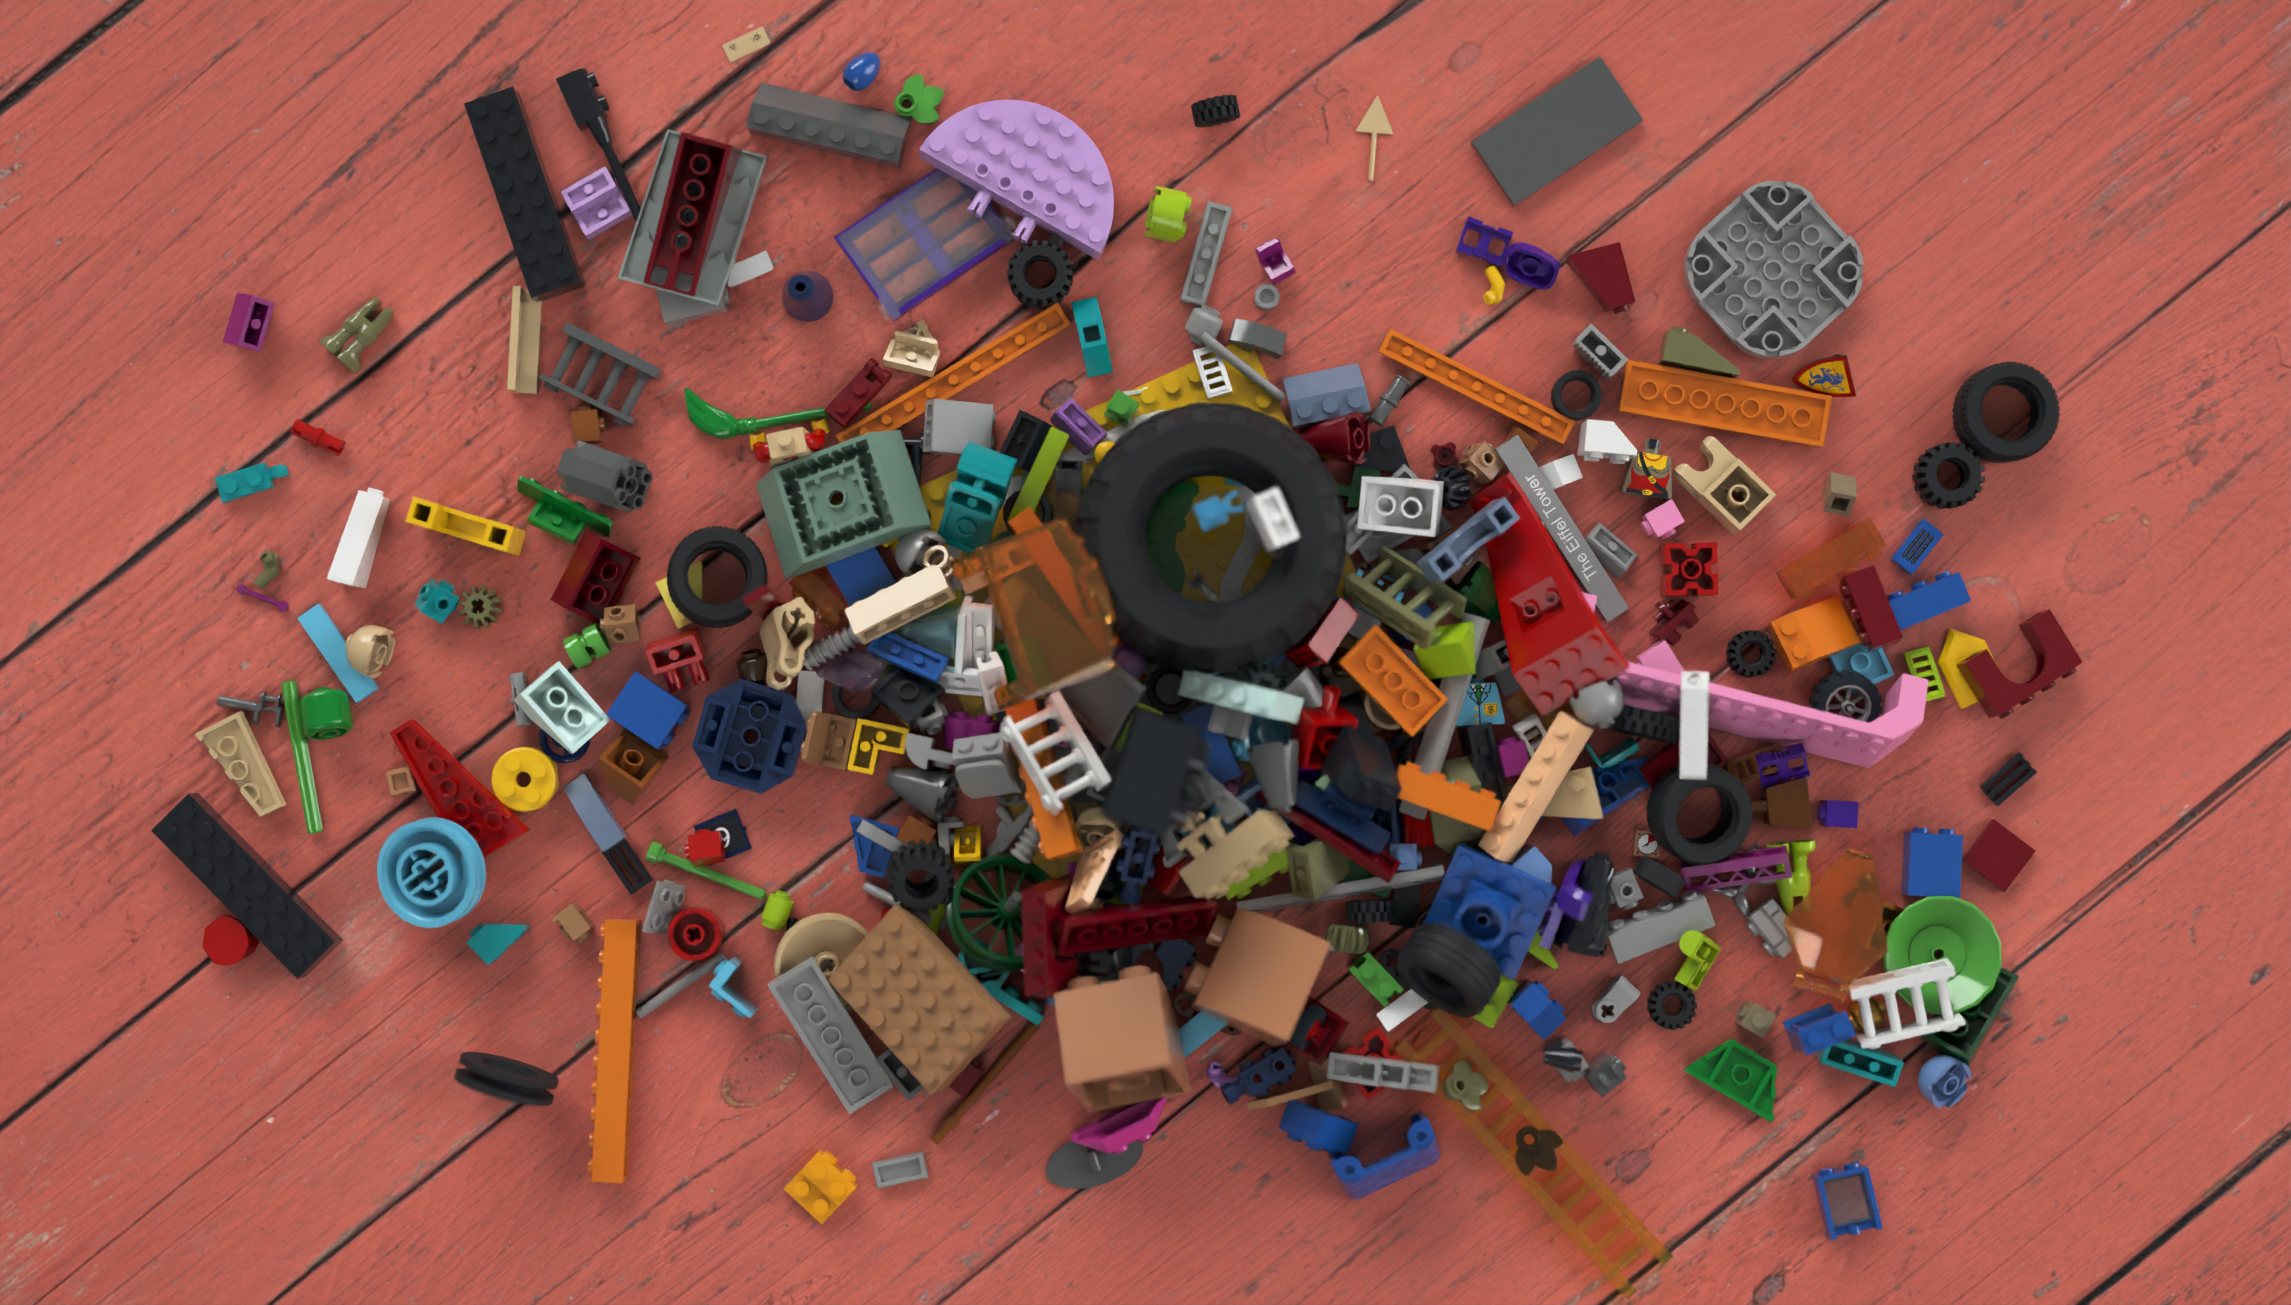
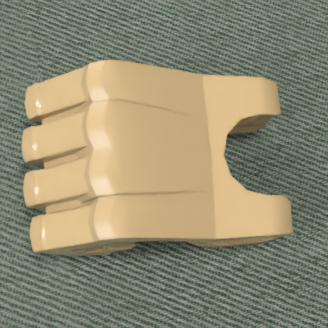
[759,597,815,690]

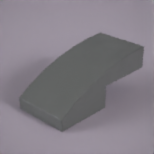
[1228,319,1287,359]

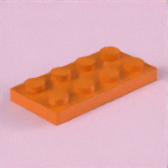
[1337,625,1448,737]

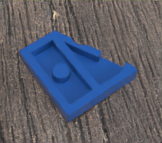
[849,814,899,878]

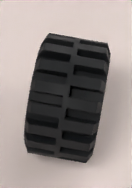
[1007,240,1073,309]
[1912,442,1985,509]
[887,840,954,913]

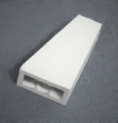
[327,487,390,588]
[1680,671,1709,780]

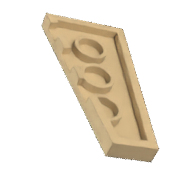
[195,711,287,817]
[1505,766,1603,819]

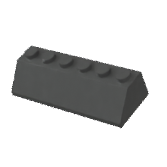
[746,82,912,169]

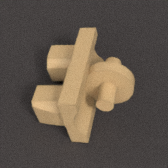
[1176,811,1227,859]

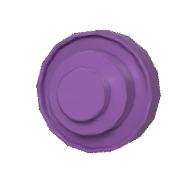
[1108,643,1146,679]

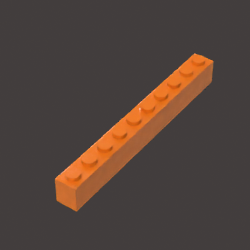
[588,918,641,1183]

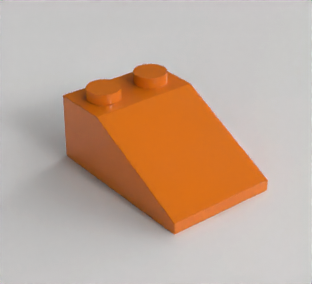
[1767,596,1861,674]

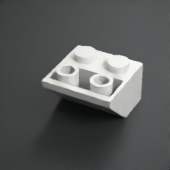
[1577,419,1637,464]

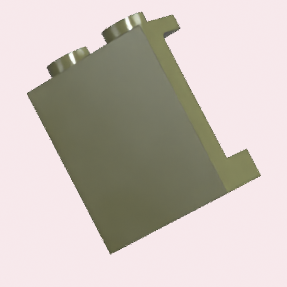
[1286,838,1350,900]

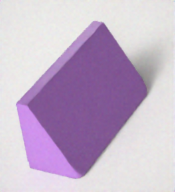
[1050,398,1108,456]

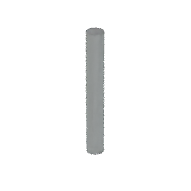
[863,882,932,924]

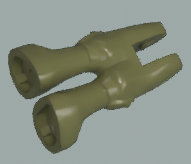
[318,296,394,374]

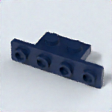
[1295,780,1390,855]

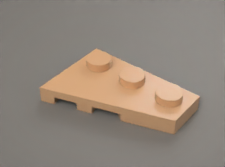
[1065,829,1123,914]

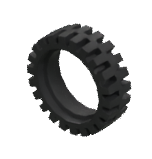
[1606,705,1681,744]

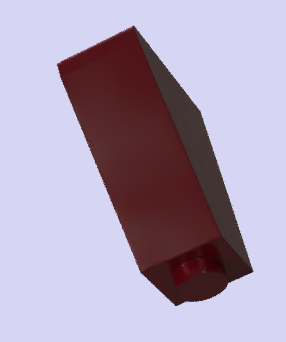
[1566,242,1636,314]

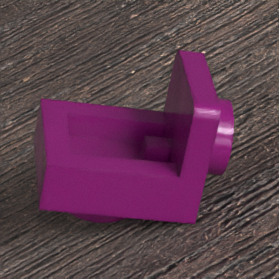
[1255,238,1296,285]

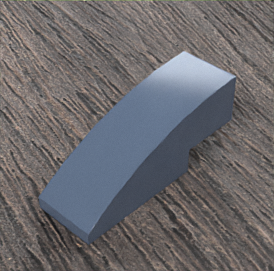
[563,773,628,852]

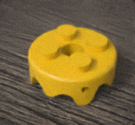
[491,747,559,812]

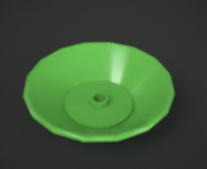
[1883,896,2002,1015]

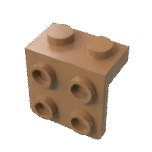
[800,711,857,771]

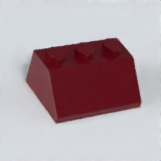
[550,531,640,624]

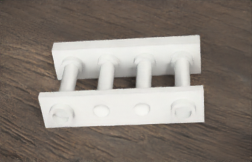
[1000,690,1112,816]
[1844,958,1966,1049]

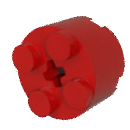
[668,907,724,961]

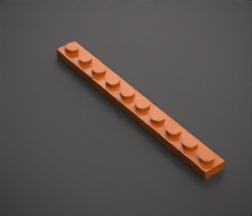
[835,302,1071,443]

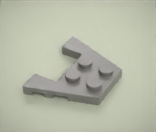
[1159,768,1249,868]

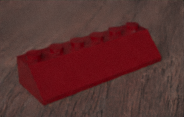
[1052,895,1217,956]

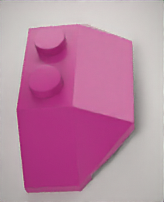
[1070,1097,1167,1154]

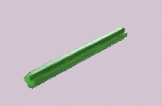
[281,681,323,834]

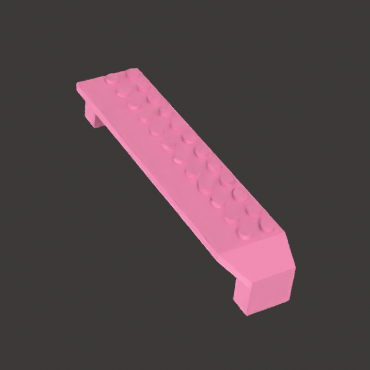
[1582,592,1928,768]

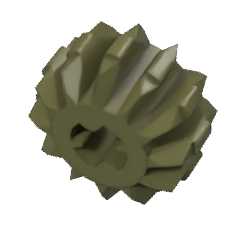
[458,585,503,629]
[1325,924,1370,954]

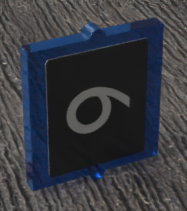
[694,809,752,866]

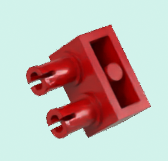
[645,627,710,693]

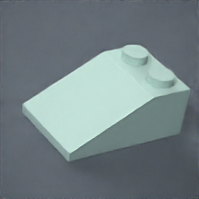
[513,661,611,754]

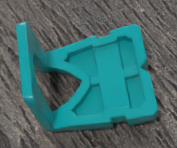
[1584,737,1639,768]

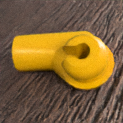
[1483,266,1505,305]

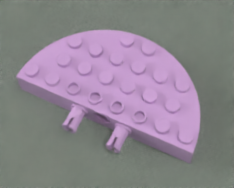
[919,100,1114,261]

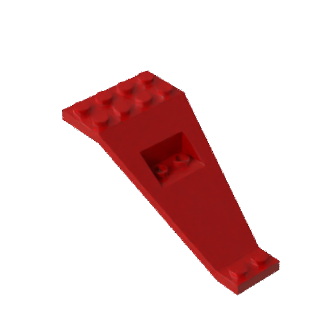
[1468,472,1630,716]

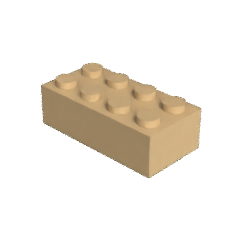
[1179,810,1294,899]

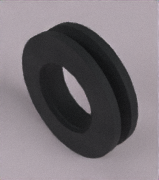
[454,1052,559,1106]

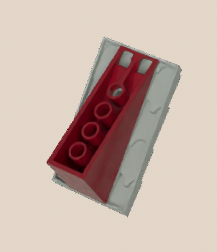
[618,129,768,306]

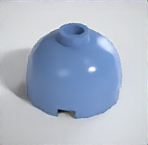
[1917,1055,1971,1109]

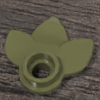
[1443,1059,1489,1111]

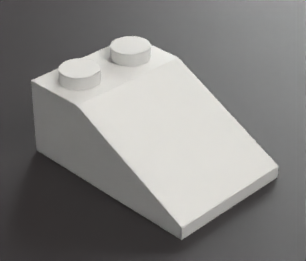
[1357,476,1444,537]

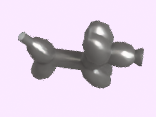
[1713,843,1776,916]

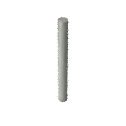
[1199,332,1286,403]
[635,951,727,1019]

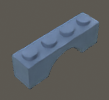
[1416,497,1520,584]

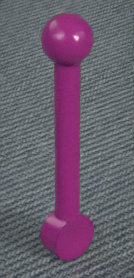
[237,584,289,611]

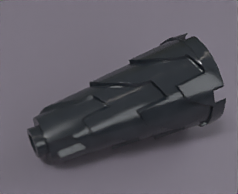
[1553,851,1614,957]

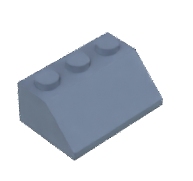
[1282,363,1371,429]

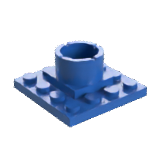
[1424,843,1557,980]

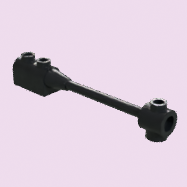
[556,68,641,222]

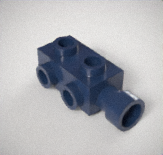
[1116,825,1161,904]
[1220,1046,1296,1105]

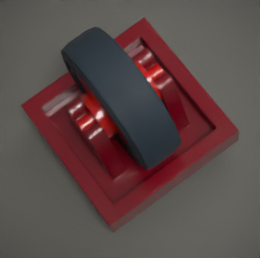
[1285,995,1350,1066]

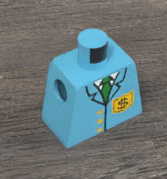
[1456,674,1505,726]

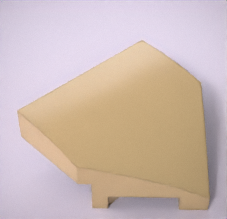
[883,320,940,378]

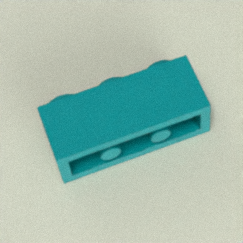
[1815,1039,1904,1087]

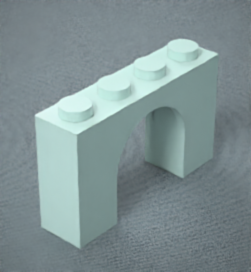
[1178,671,1304,724]

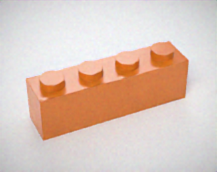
[1396,761,1501,831]

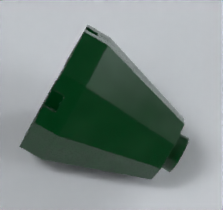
[1444,560,1501,624]

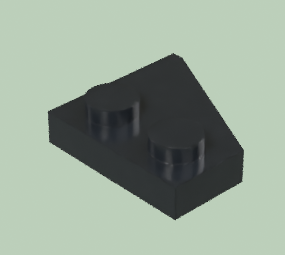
[1352,425,1411,472]

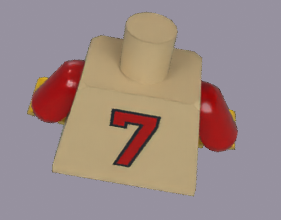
[749,418,830,470]

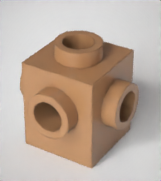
[1459,441,1505,485]
[600,604,641,644]

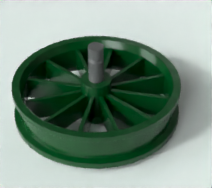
[946,855,1064,972]

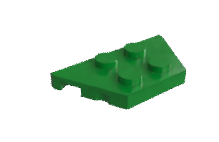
[1684,1038,1777,1123]

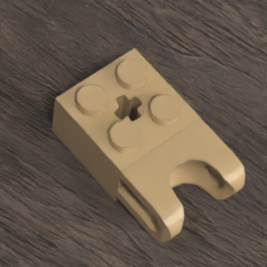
[1673,436,1776,536]

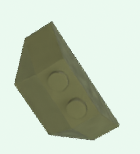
[1428,755,1487,856]

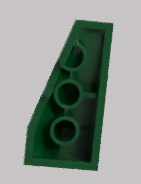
[1921,967,2019,1067]

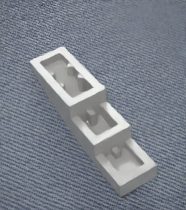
[1327,1052,1439,1093]

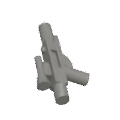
[985,805,1034,857]

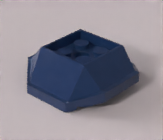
[692,679,807,794]

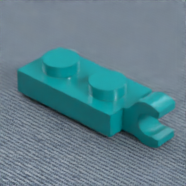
[215,463,289,503]

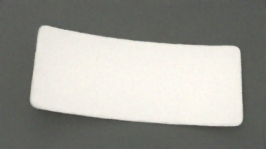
[727,251,773,287]

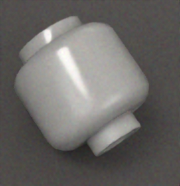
[1185,305,1223,345]

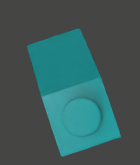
[466,923,531,965]

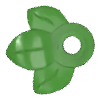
[894,74,944,124]

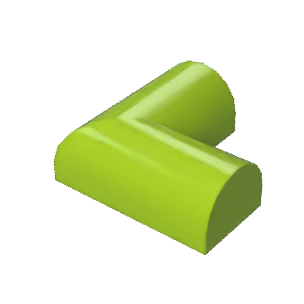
[1674,930,1722,992]

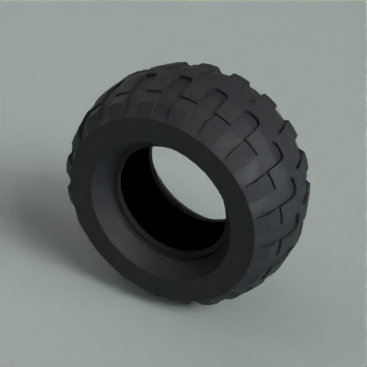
[1076,402,1347,674]

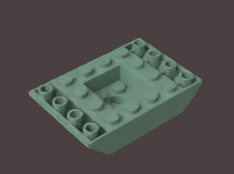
[756,430,932,580]

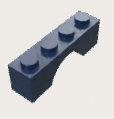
[1156,939,1197,993]

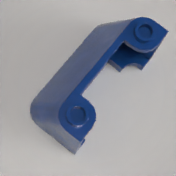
[1328,1110,1440,1199]

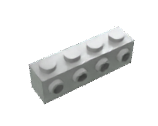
[1606,890,1716,964]

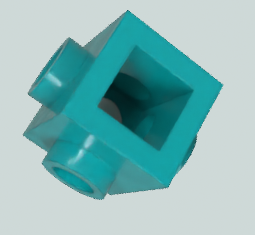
[414,578,460,624]

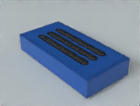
[1890,518,1944,575]

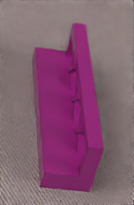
[1680,846,1792,892]

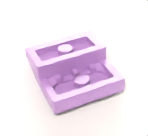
[561,166,632,240]

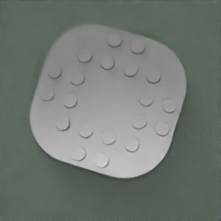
[1683,180,1864,359]

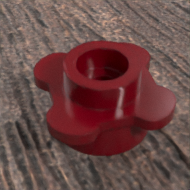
[1431,442,1459,470]

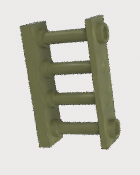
[1342,545,1467,650]

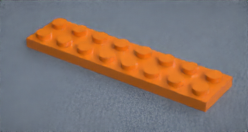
[1617,360,1832,448]

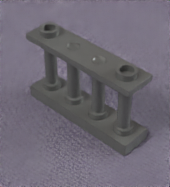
[539,322,663,427]

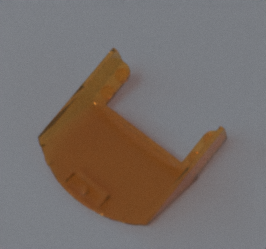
[950,518,1117,710]

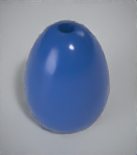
[842,52,881,91]

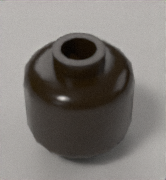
[736,649,767,686]

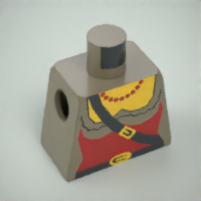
[1619,438,1672,501]

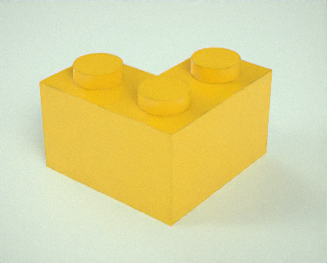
[847,718,911,775]

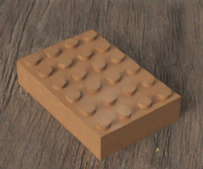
[828,905,1012,1094]

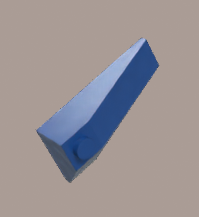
[1560,756,1650,837]

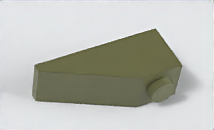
[1659,327,1740,378]

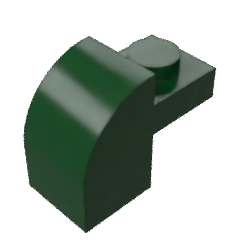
[1337,466,1380,509]

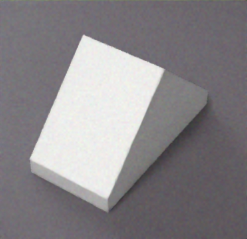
[1539,454,1583,490]

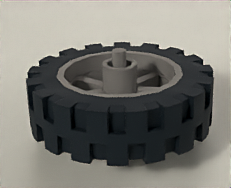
[1809,669,1882,723]

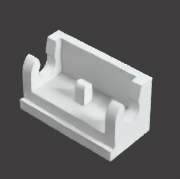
[1246,487,1299,552]
[976,651,1012,715]

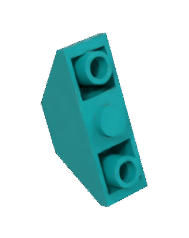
[1071,297,1113,378]

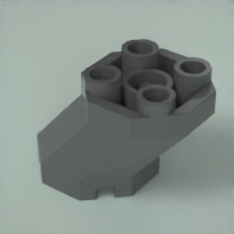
[557,441,653,513]

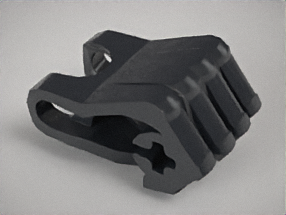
[1074,942,1158,984]

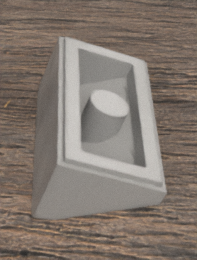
[1585,522,1638,579]

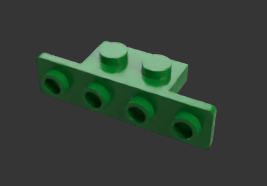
[517,476,613,546]

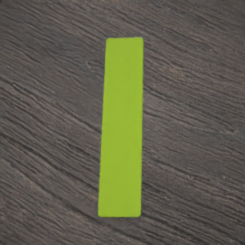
[1008,427,1069,520]

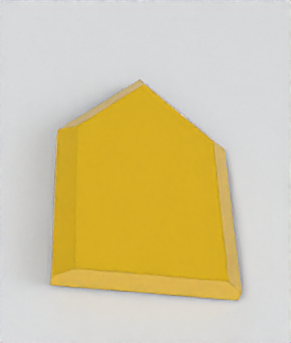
[1937,628,1997,709]

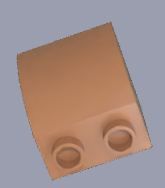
[1184,908,1331,1047]
[1053,966,1191,1113]

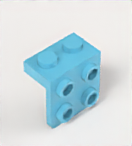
[709,957,758,1018]

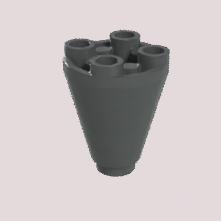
[885,766,959,823]

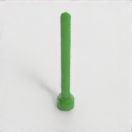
[645,841,766,899]

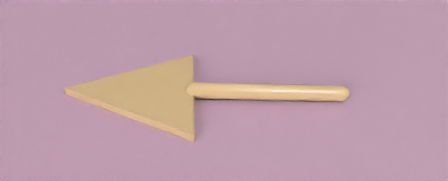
[1355,95,1394,181]

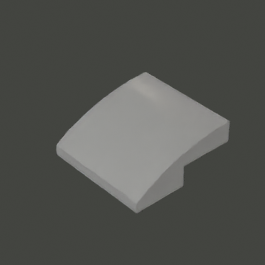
[1277,665,1324,734]

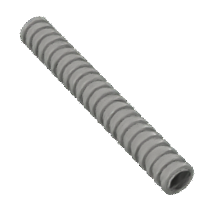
[803,569,963,671]
[1010,732,1105,864]

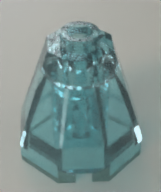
[901,605,961,661]

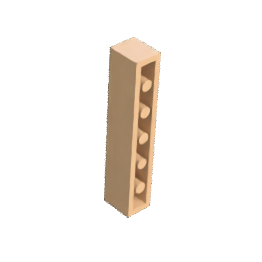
[1478,711,1594,863]

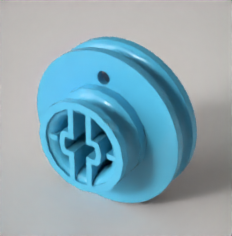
[377,818,486,928]

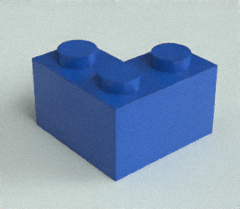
[1507,979,1567,1040]
[1279,1100,1358,1155]

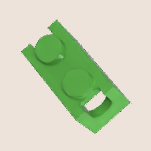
[1347,951,1404,1007]

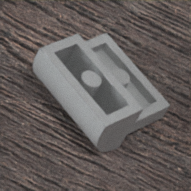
[905,733,954,769]

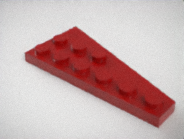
[389,719,530,858]

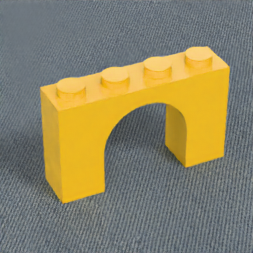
[405,496,527,556]

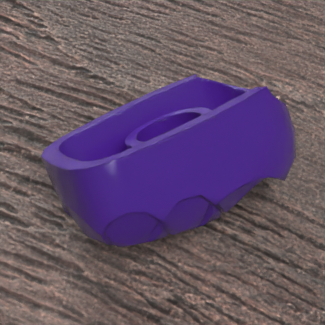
[1504,242,1560,290]

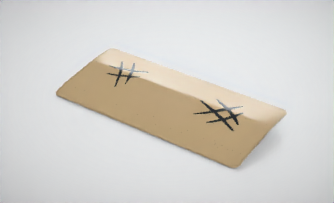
[722,26,770,62]

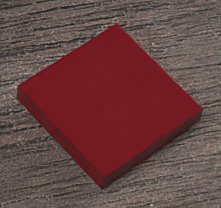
[1962,819,2036,892]

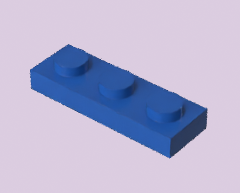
[867,632,949,684]

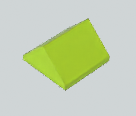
[1413,622,1475,680]

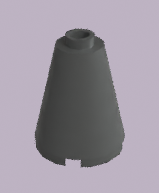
[1246,739,1299,813]

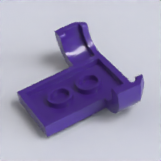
[1538,859,1592,949]

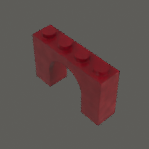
[1956,609,2083,719]
[1021,878,1077,998]

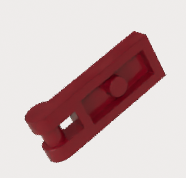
[824,358,892,429]

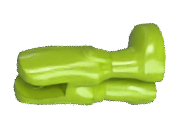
[1766,840,1816,915]

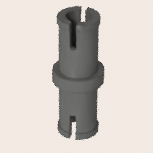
[1369,375,1410,427]

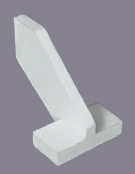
[938,596,983,696]

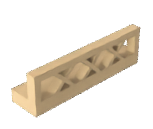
[507,286,543,394]

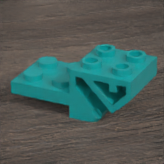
[937,441,1018,558]
[958,938,1046,1026]

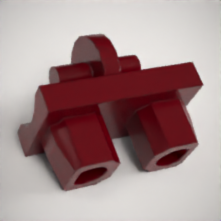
[1649,599,1699,646]

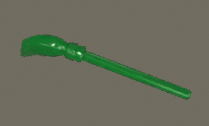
[684,388,871,439]

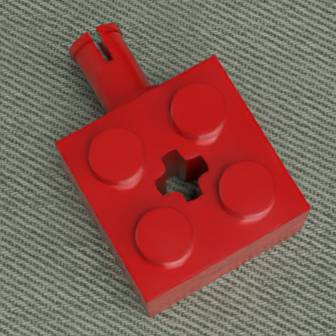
[1291,686,1359,769]

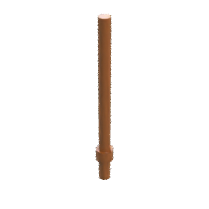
[930,1022,1040,1145]

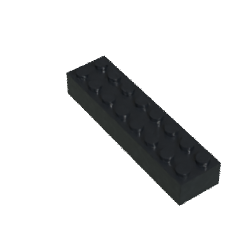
[464,86,586,302]
[151,793,343,979]

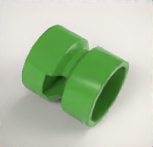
[563,623,611,669]

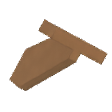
[1247,1056,1348,1111]

